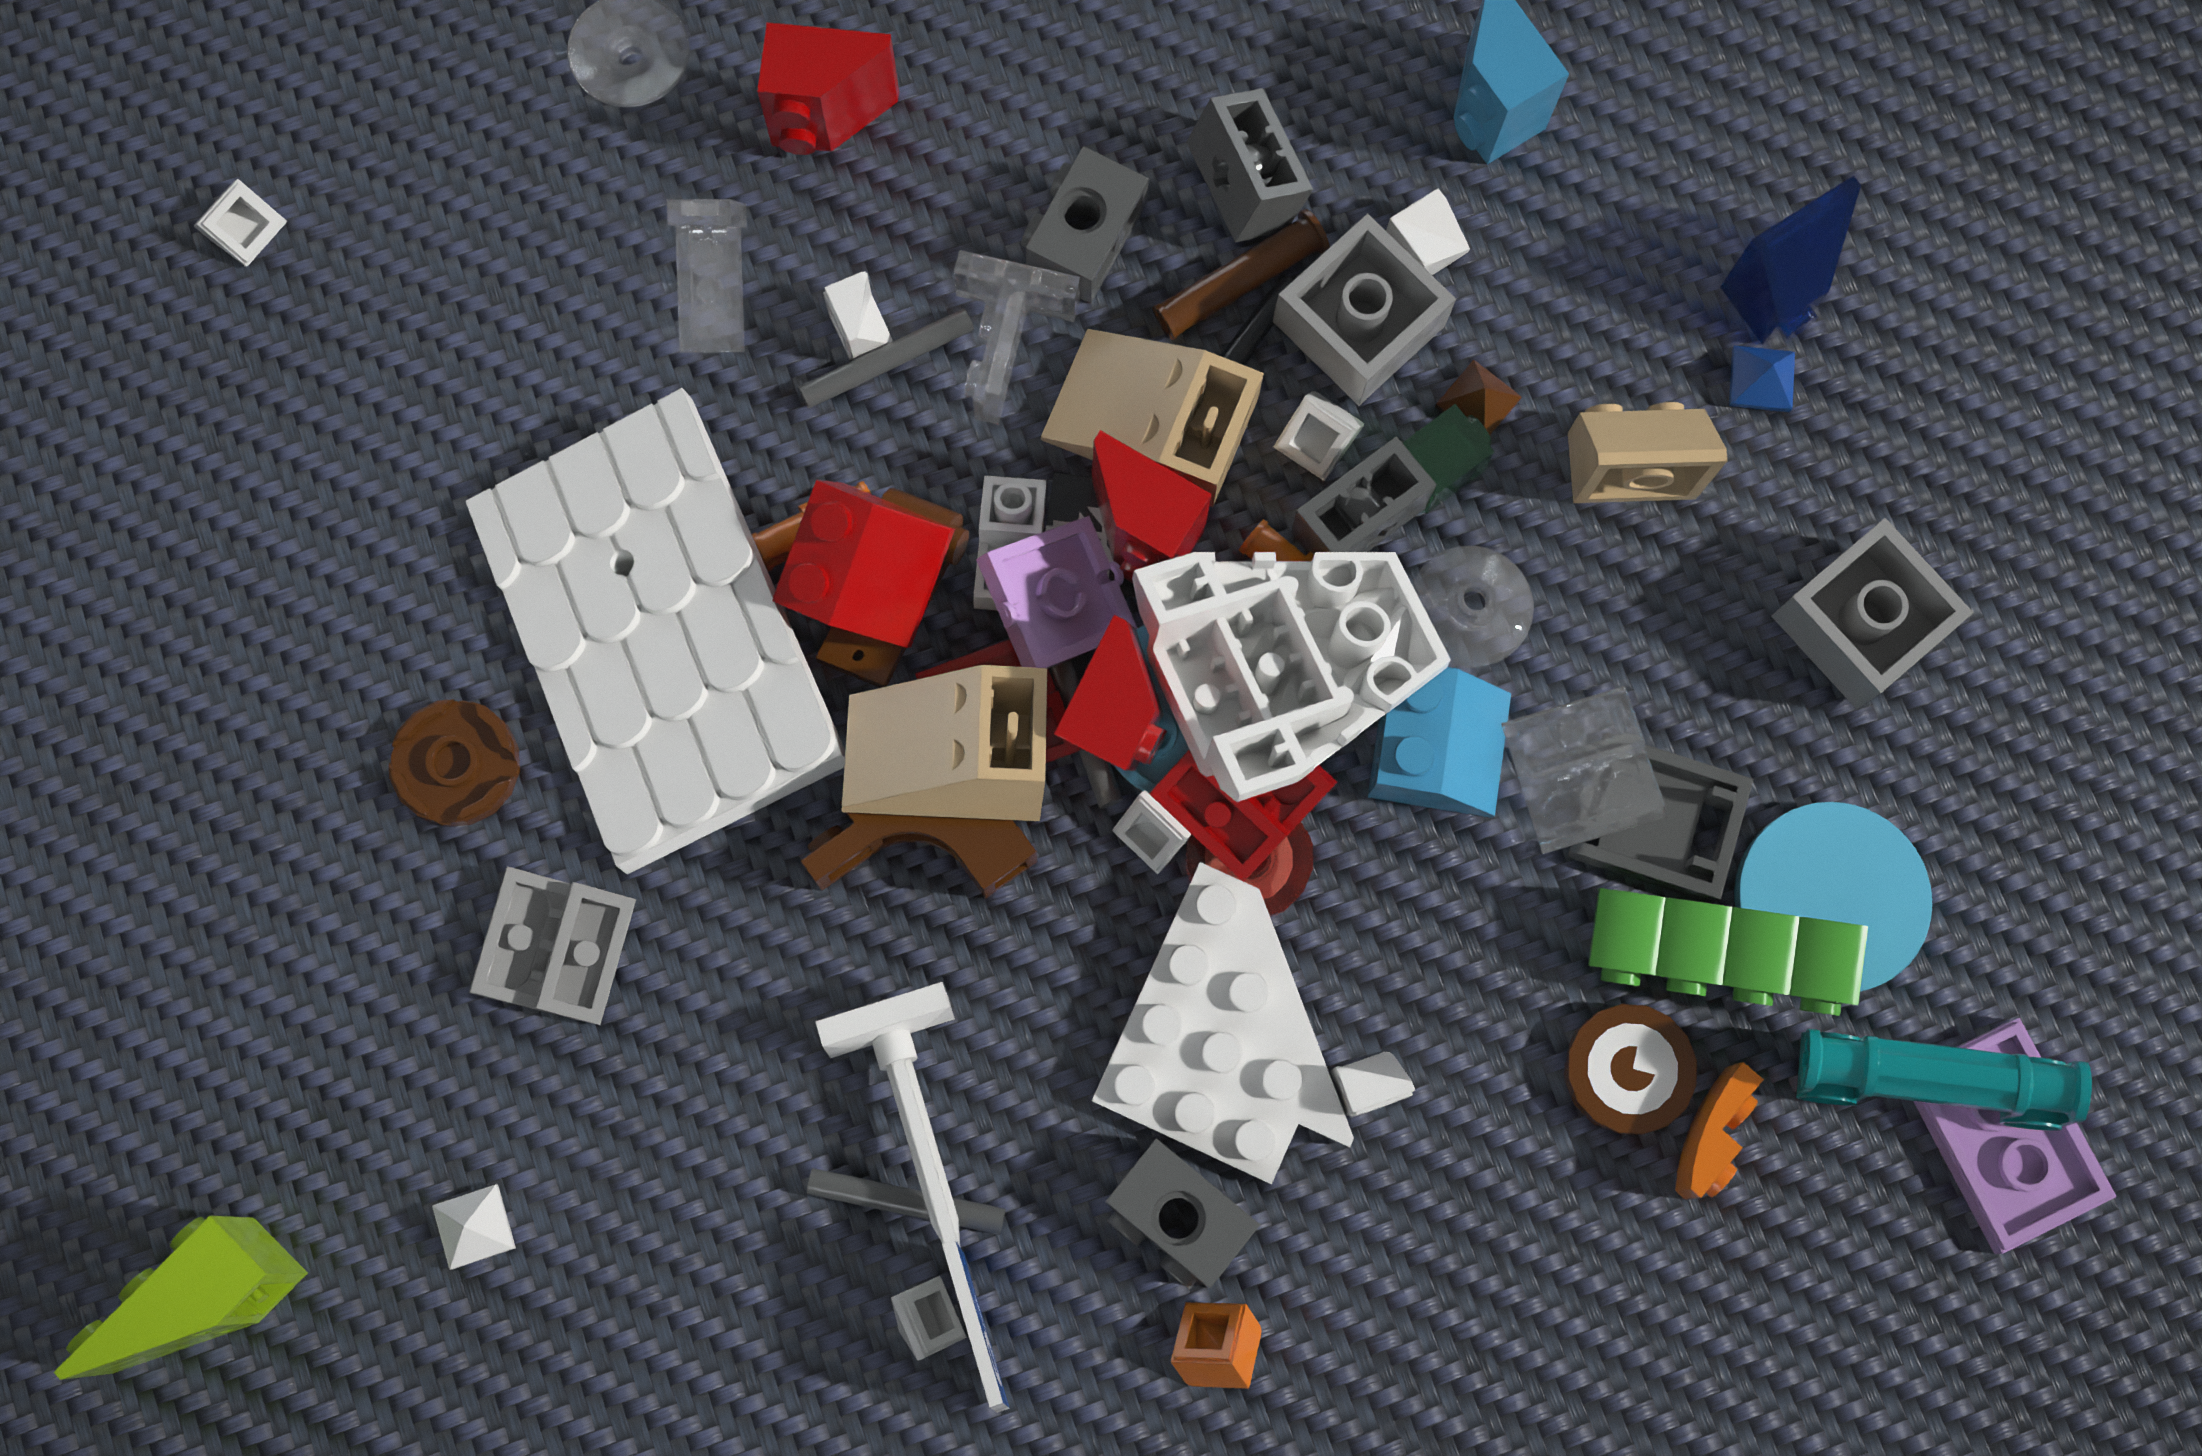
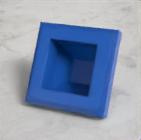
[1729,345,1795,412]

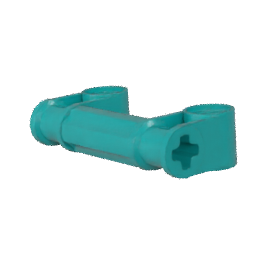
[1796,1028,2092,1131]

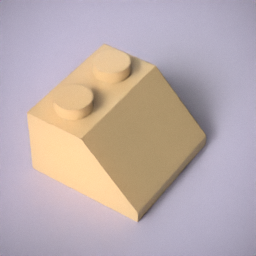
[1568,402,1727,503]

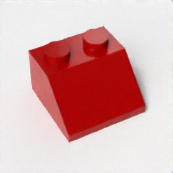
[757,22,899,155]
[1092,430,1212,584]
[772,480,955,648]
[1054,615,1168,771]

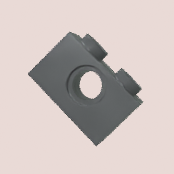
[1021,146,1149,304]
[1105,1138,1261,1290]

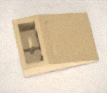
[1041,329,1264,508]
[842,665,1047,821]

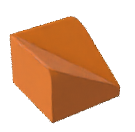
[1171,1302,1262,1389]

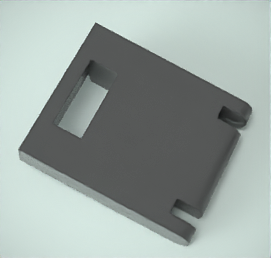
[1568,734,1754,904]

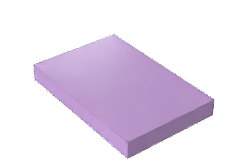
[1913,1018,2117,1254]

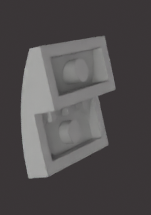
[469,866,636,1025]

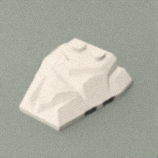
[1132,552,1451,802]

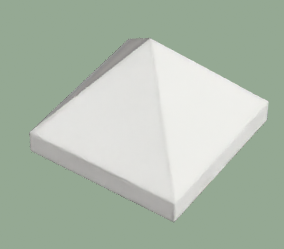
[1112,790,1191,874]
[432,1184,516,1270]
[891,1276,967,1361]

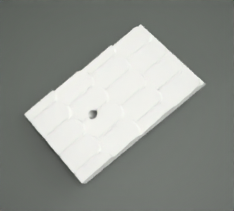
[466,388,846,874]

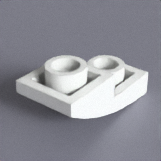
[974,476,1046,610]

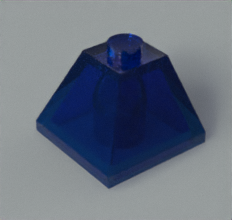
[1720,176,1861,345]

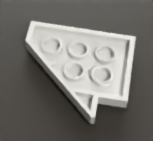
[1092,862,1354,1184]

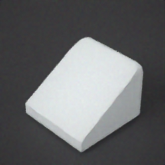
[194,179,287,267]
[1273,391,1364,481]

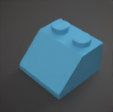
[1453,0,1569,165]
[1368,667,1511,818]

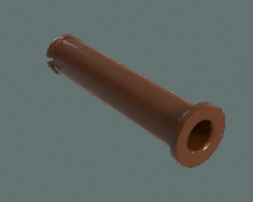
[1152,208,1330,340]

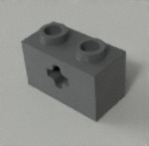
[1186,88,1313,242]
[1291,436,1437,554]

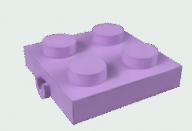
[976,516,1138,669]

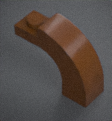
[801,801,1037,899]

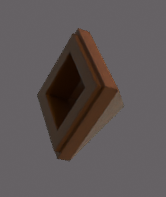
[1435,360,1522,444]

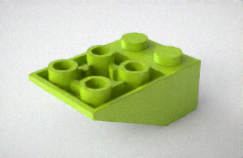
[53,1216,308,1380]

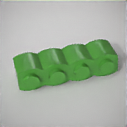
[1588,888,1868,1016]

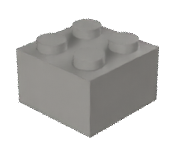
[1273,213,1456,406]
[1771,518,1974,709]

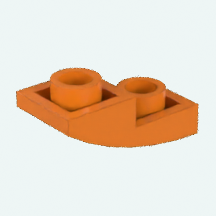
[1675,1062,1764,1200]

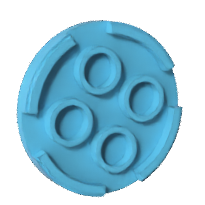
[1734,802,1932,992]

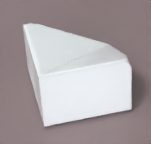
[1386,188,1470,275]
[823,271,893,360]
[1329,1052,1415,1118]

